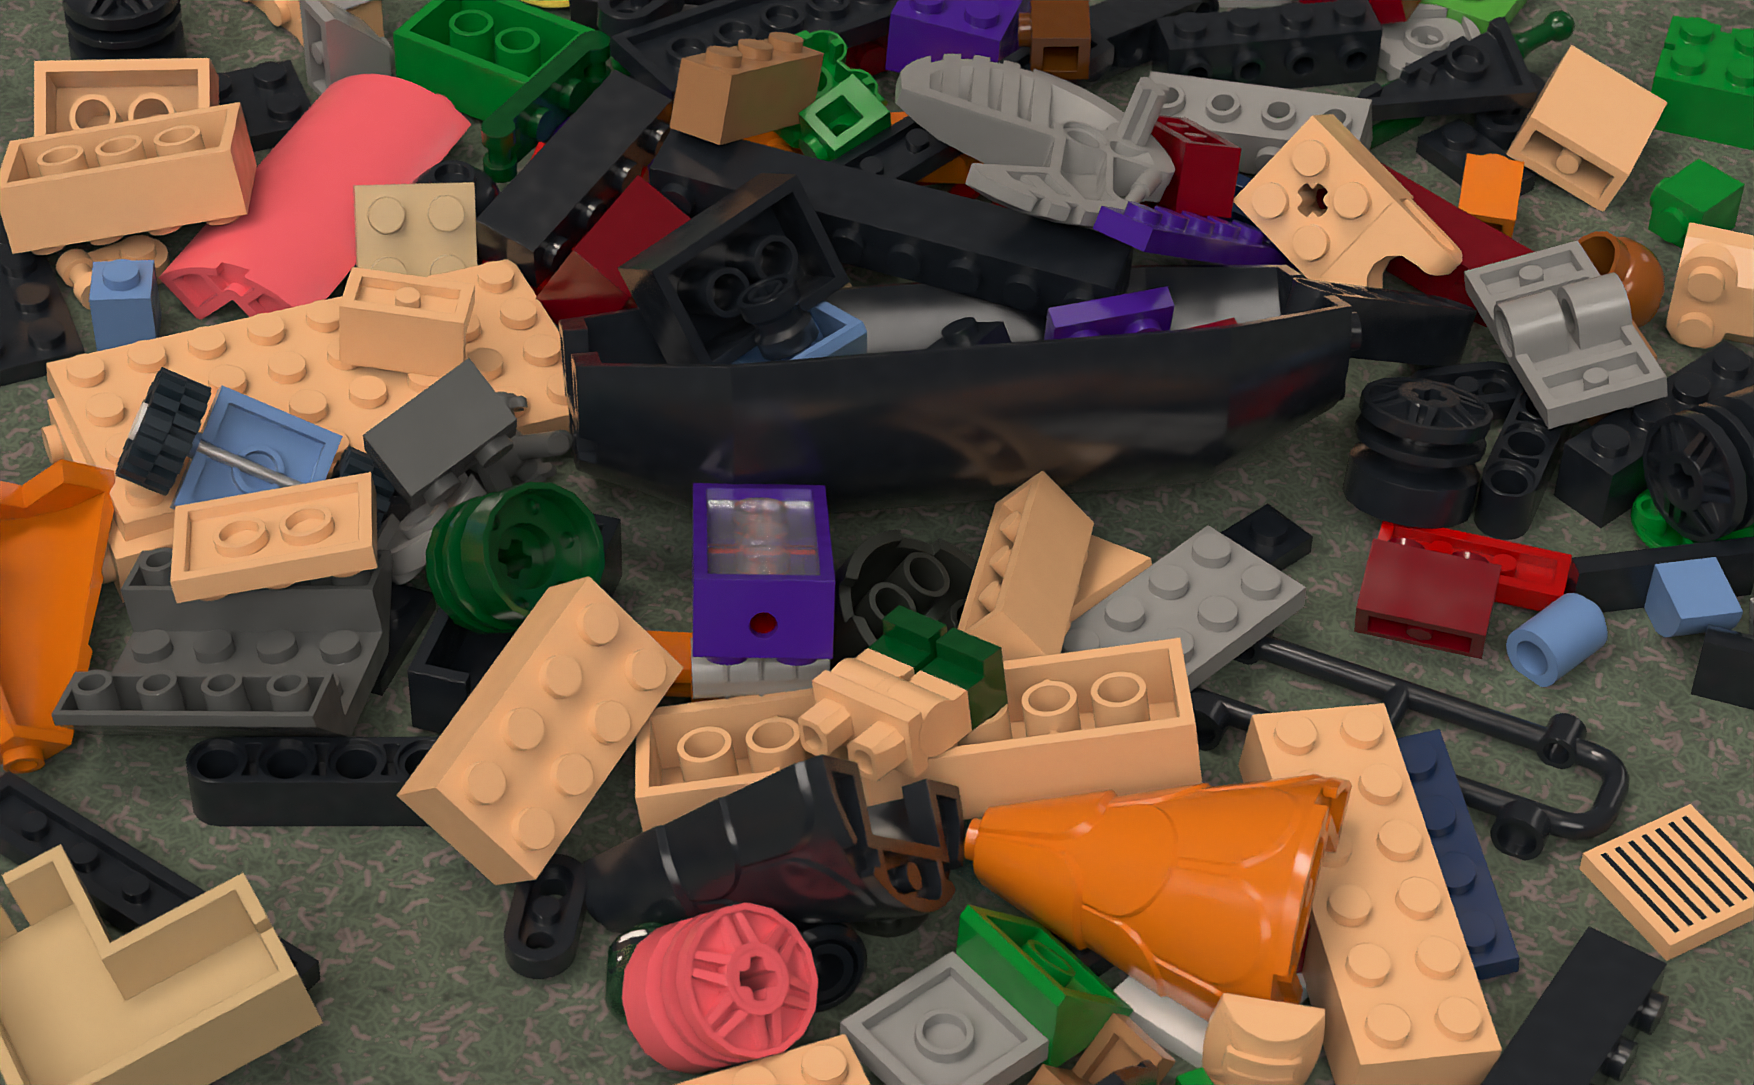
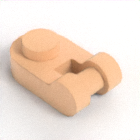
[56,235,170,310]

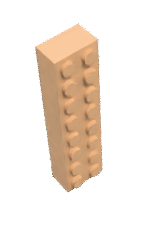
[635,638,1202,832]

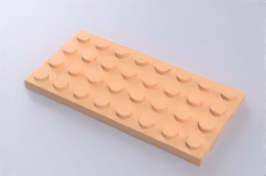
[46,259,570,542]

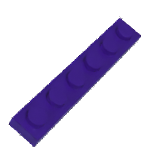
[1093,201,1299,272]

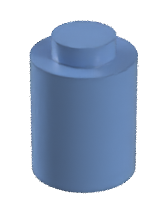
[1506,593,1608,687]

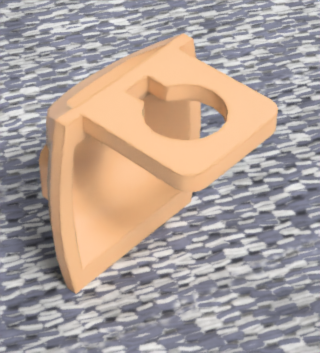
[1202,993,1325,1085]

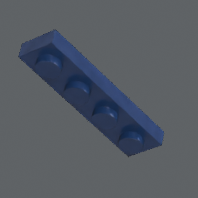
[1397,729,1519,981]

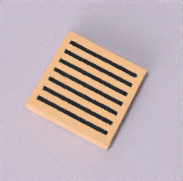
[1579,804,1754,961]

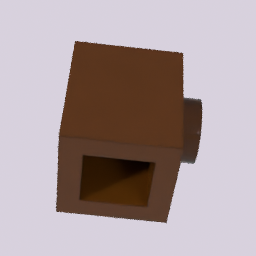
[1018,0,1091,79]

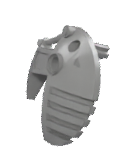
[895,54,1175,227]

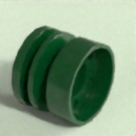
[425,482,605,634]

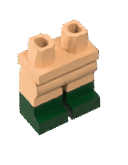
[798,605,1008,783]

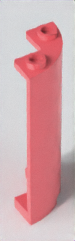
[158,74,472,320]

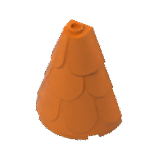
[0,459,115,774]
[964,774,1352,1022]

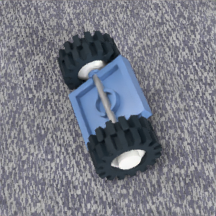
[115,367,395,534]

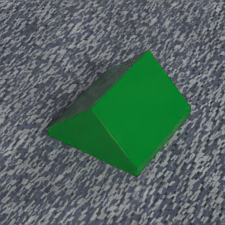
[956,904,1134,1067]

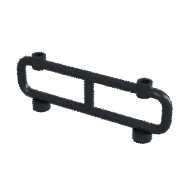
[1190,629,1630,860]

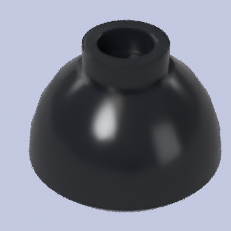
[797,923,867,1013]

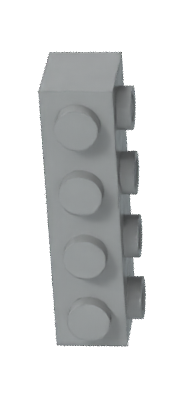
[1149,71,1373,174]

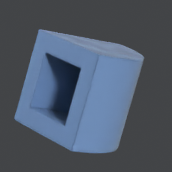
[1644,557,1743,637]

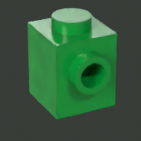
[1648,158,1745,249]

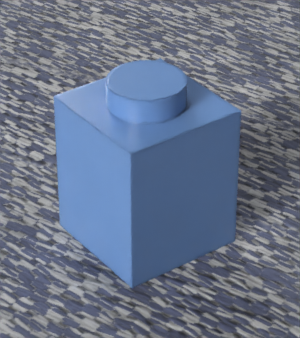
[89,259,161,351]

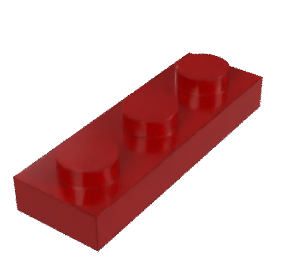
[1378,520,1572,611]

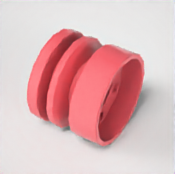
[622,902,818,1074]

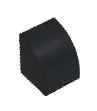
[1691,624,1754,710]

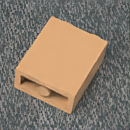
[1506,45,1667,211]

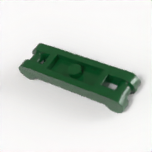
[481,30,612,183]

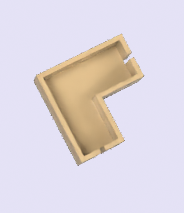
[0,844,323,1085]

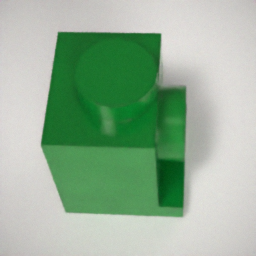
[798,74,891,162]

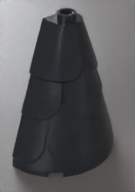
[583,754,965,933]

